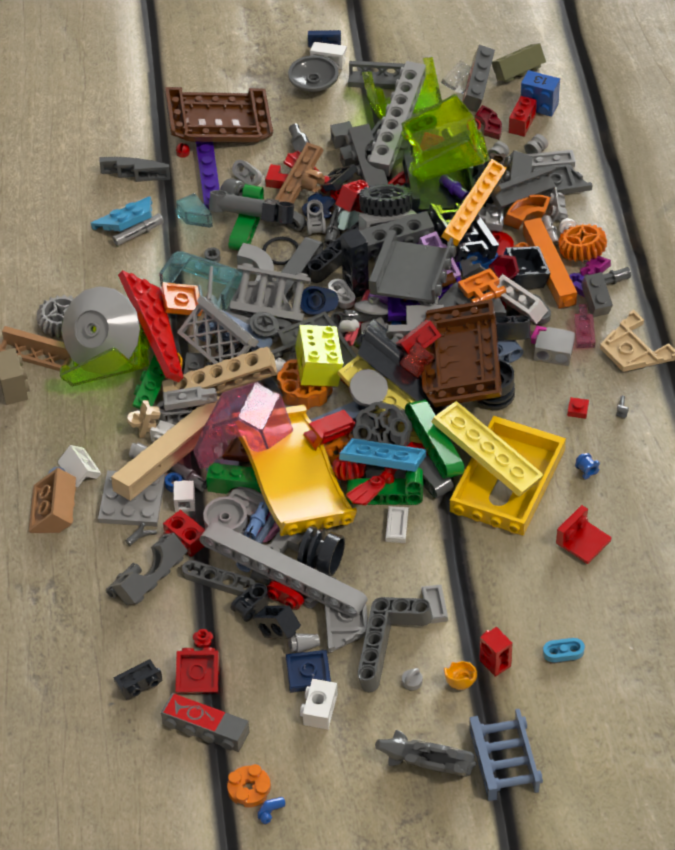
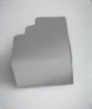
[534,327,575,366]

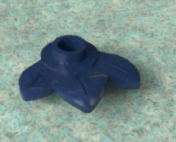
[302,193,336,218]

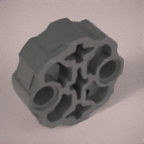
[353,402,413,446]

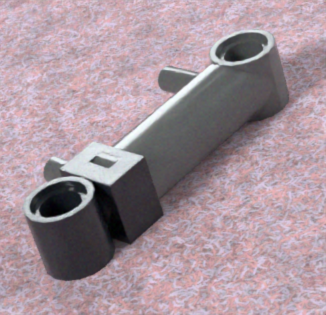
[209,190,294,224]

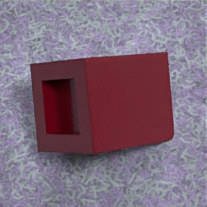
[489,254,519,280]

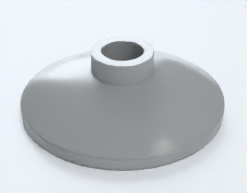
[354,297,388,315]

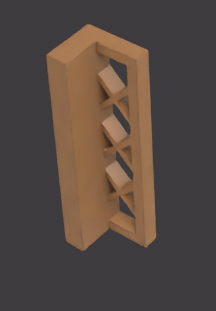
[0,326,72,373]

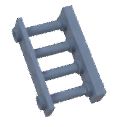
[469,709,543,801]

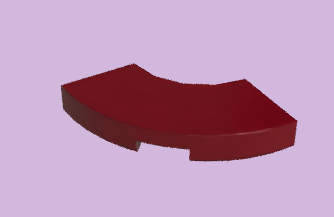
[475,105,502,140]

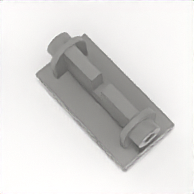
[548,187,568,223]

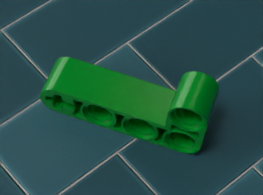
[228,184,264,251]
[346,467,423,505]

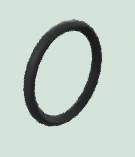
[262,236,299,265]

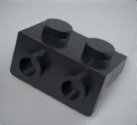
[113,659,163,700]

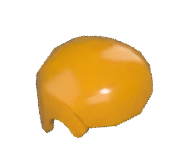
[444,661,477,690]

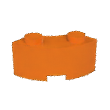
[503,195,551,230]

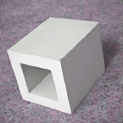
[174,480,195,512]

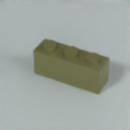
[492,43,546,82]

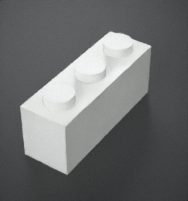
[497,274,548,324]

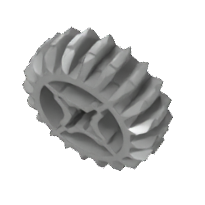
[36,294,73,338]

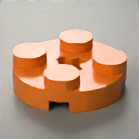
[227,764,271,808]

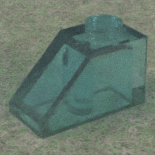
[175,193,213,228]

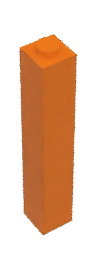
[523,218,577,309]

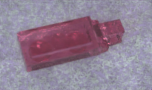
[574,304,596,348]

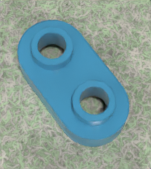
[543,638,585,662]

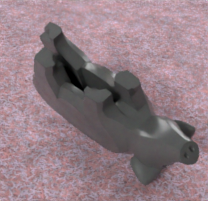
[375,730,477,777]

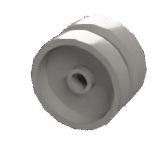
[203,496,248,535]

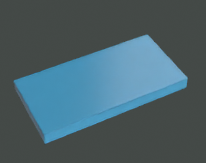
[339,438,426,472]

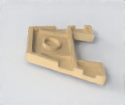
[600,310,675,372]

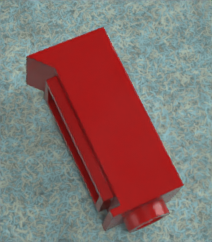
[303,410,356,451]

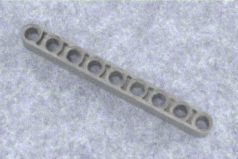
[200,522,368,617]

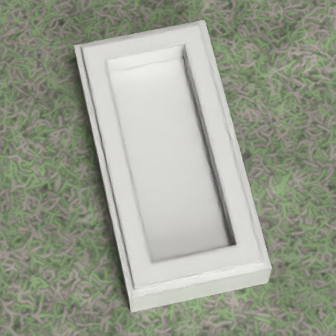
[385,506,408,543]

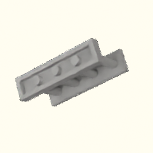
[230,263,311,323]

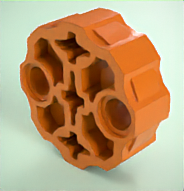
[277,359,333,410]

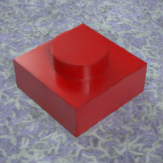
[567,397,589,419]

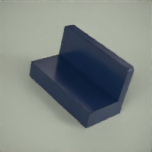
[308,30,341,48]

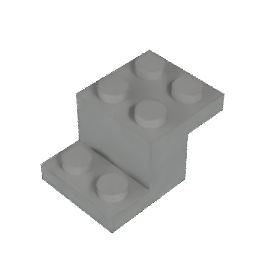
[388,305,444,340]

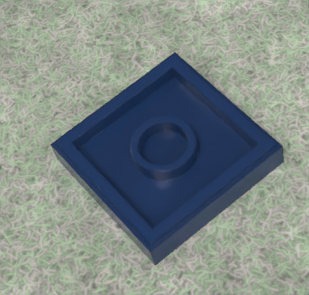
[286,650,331,693]

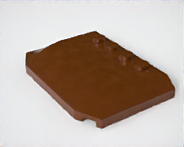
[164,87,273,142]
[420,299,502,407]

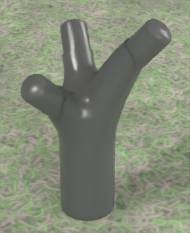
[125,523,157,546]

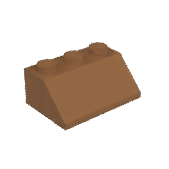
[29,468,76,533]

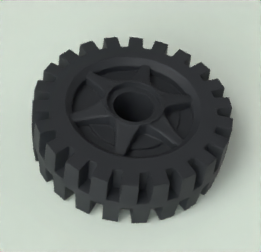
[359,184,412,217]

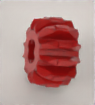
[332,457,366,481]

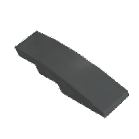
[99,157,170,182]

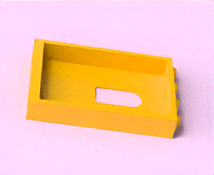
[450,416,566,536]

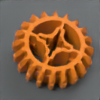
[558,223,607,262]

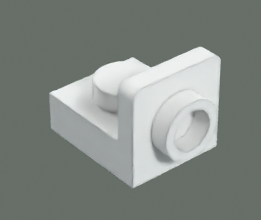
[150,420,175,442]

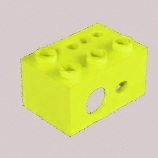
[295,325,343,387]

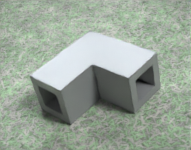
[271,531,304,554]

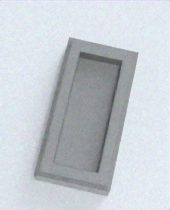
[421,584,448,624]

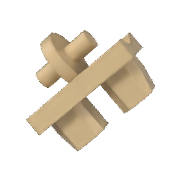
[127,400,160,438]

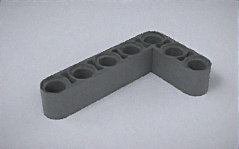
[358,597,433,692]

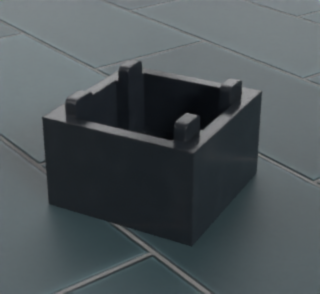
[503,246,551,289]

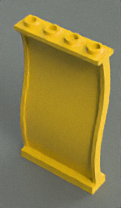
[230,405,357,536]

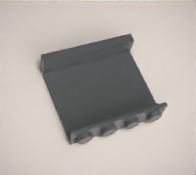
[369,230,456,303]

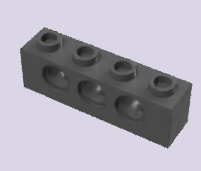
[359,211,434,257]

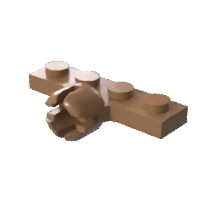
[275,142,325,204]

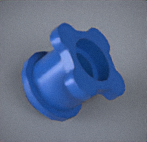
[575,453,600,480]

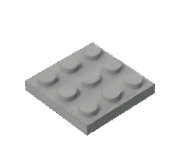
[98,470,165,527]

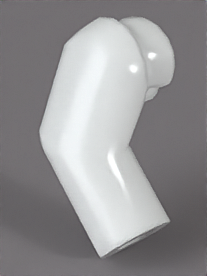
[338,319,359,336]

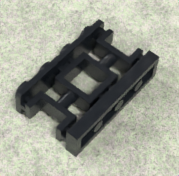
[427,200,499,263]

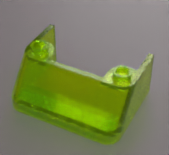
[362,57,442,120]

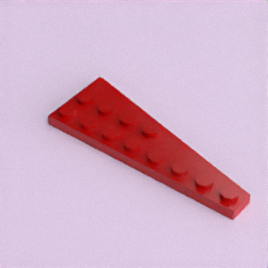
[118,270,184,383]

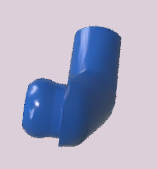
[258,797,285,824]

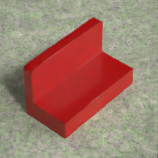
[396,320,442,359]

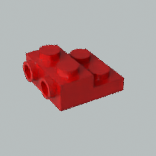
[175,647,219,694]

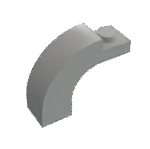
[237,243,275,281]

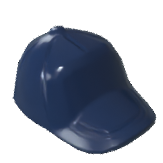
[300,286,339,314]

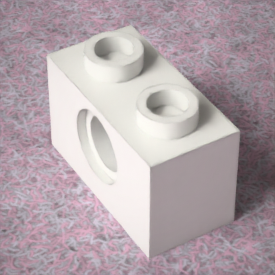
[300,679,338,730]

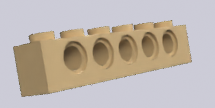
[162,347,278,394]

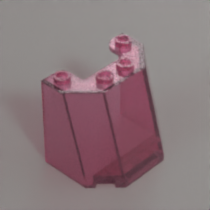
[193,382,294,469]

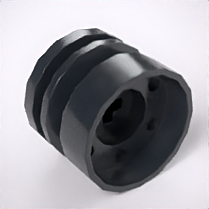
[477,359,515,410]
[297,526,345,576]

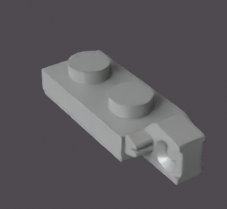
[163,386,217,411]

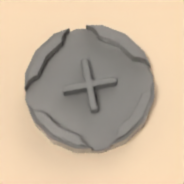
[349,369,388,407]

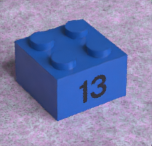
[521,70,560,117]

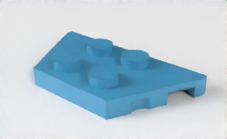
[90,196,153,231]

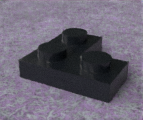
[322,164,358,192]

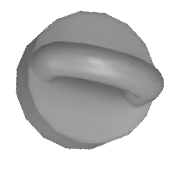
[402,668,423,691]

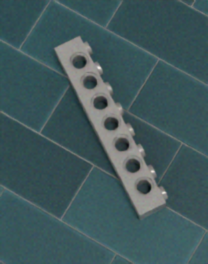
[367,61,426,177]

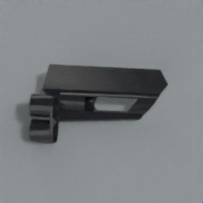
[353,319,433,405]

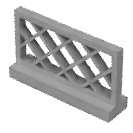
[177,295,259,364]

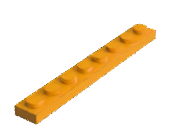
[441,159,507,246]

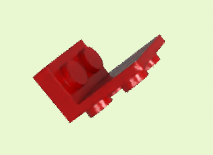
[556,505,612,564]

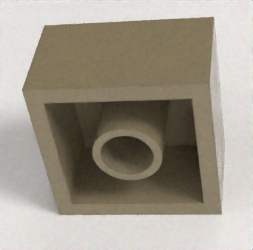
[0,348,30,405]

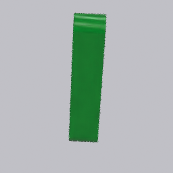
[405,400,464,479]

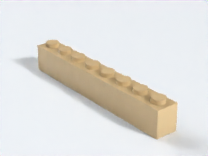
[111,396,233,501]

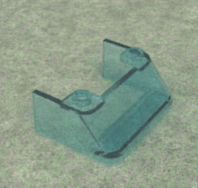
[159,251,243,311]

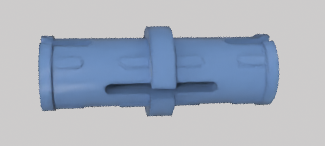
[244,502,269,540]

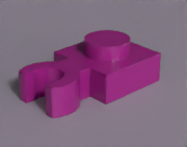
[580,256,611,276]

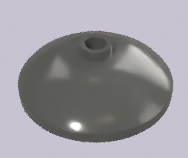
[288,55,339,92]

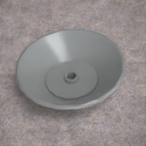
[62,286,140,373]

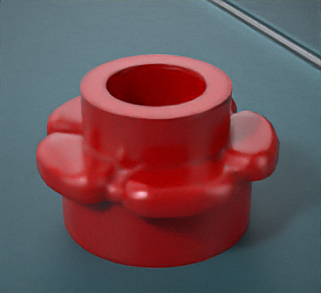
[193,629,213,648]

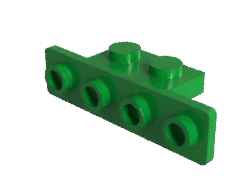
[132,353,165,409]

